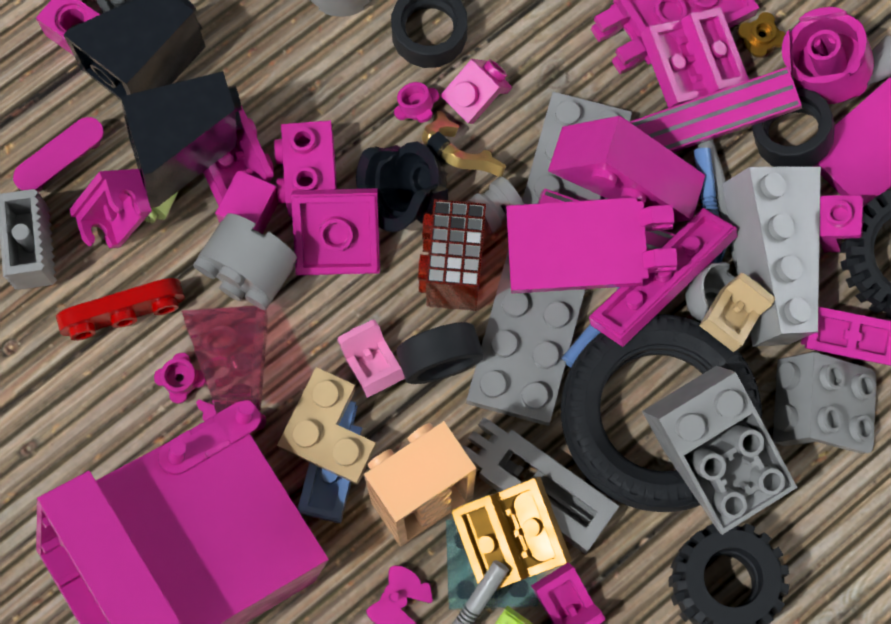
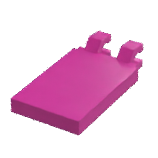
[590,0,759,74]
[812,77,891,205]
[506,197,678,294]

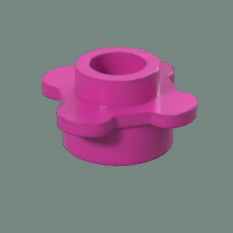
[394,82,440,123]
[154,353,206,404]

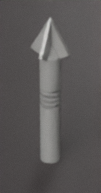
[453,560,509,624]

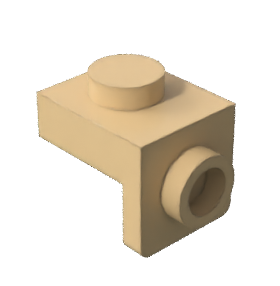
[699,273,775,352]

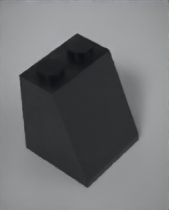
[63,0,206,100]
[121,71,242,208]

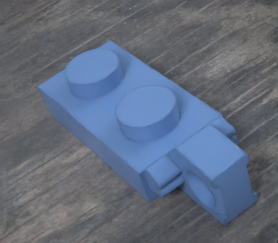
[298,401,362,524]

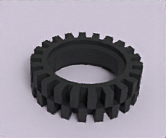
[840,190,891,319]

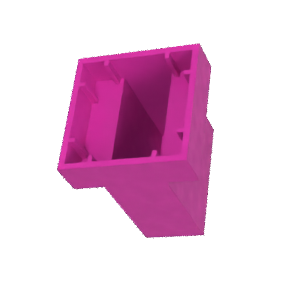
[36,434,329,624]

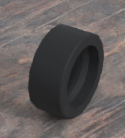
[391,0,468,68]
[752,88,834,167]
[397,322,484,384]

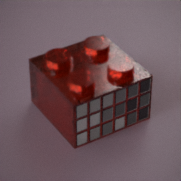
[418,199,486,311]

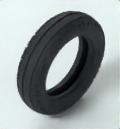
[561,314,762,512]

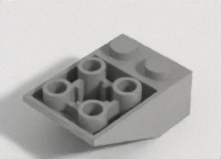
[642,366,798,535]

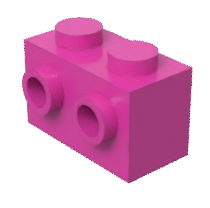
[274,120,337,217]

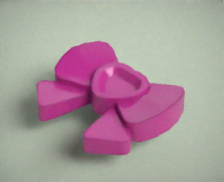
[366,565,433,624]

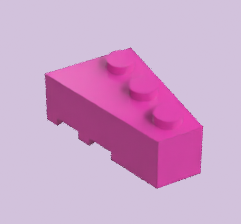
[548,116,706,222]

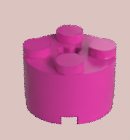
[782,7,874,104]

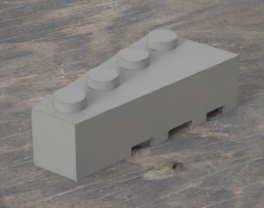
[722,167,821,347]

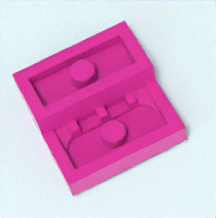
[640,8,749,108]

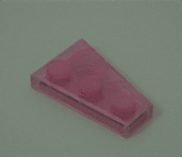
[181,306,268,414]

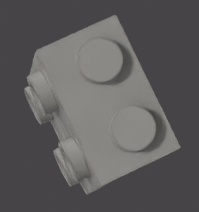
[773,352,876,454]

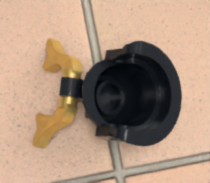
[356,111,506,232]

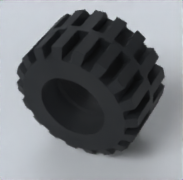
[669,523,790,624]

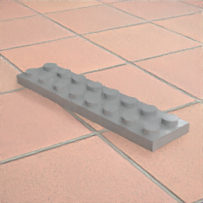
[466,92,632,426]

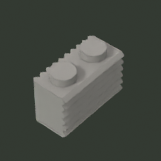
[0,189,57,290]

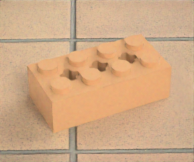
[364,421,476,547]

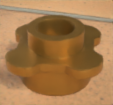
[738,12,786,58]

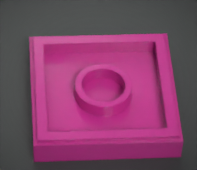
[291,188,380,275]

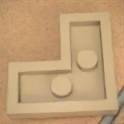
[277,367,377,485]

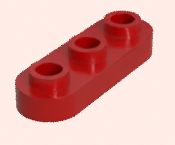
[56,278,185,341]

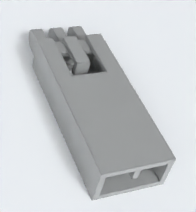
[462,418,619,555]

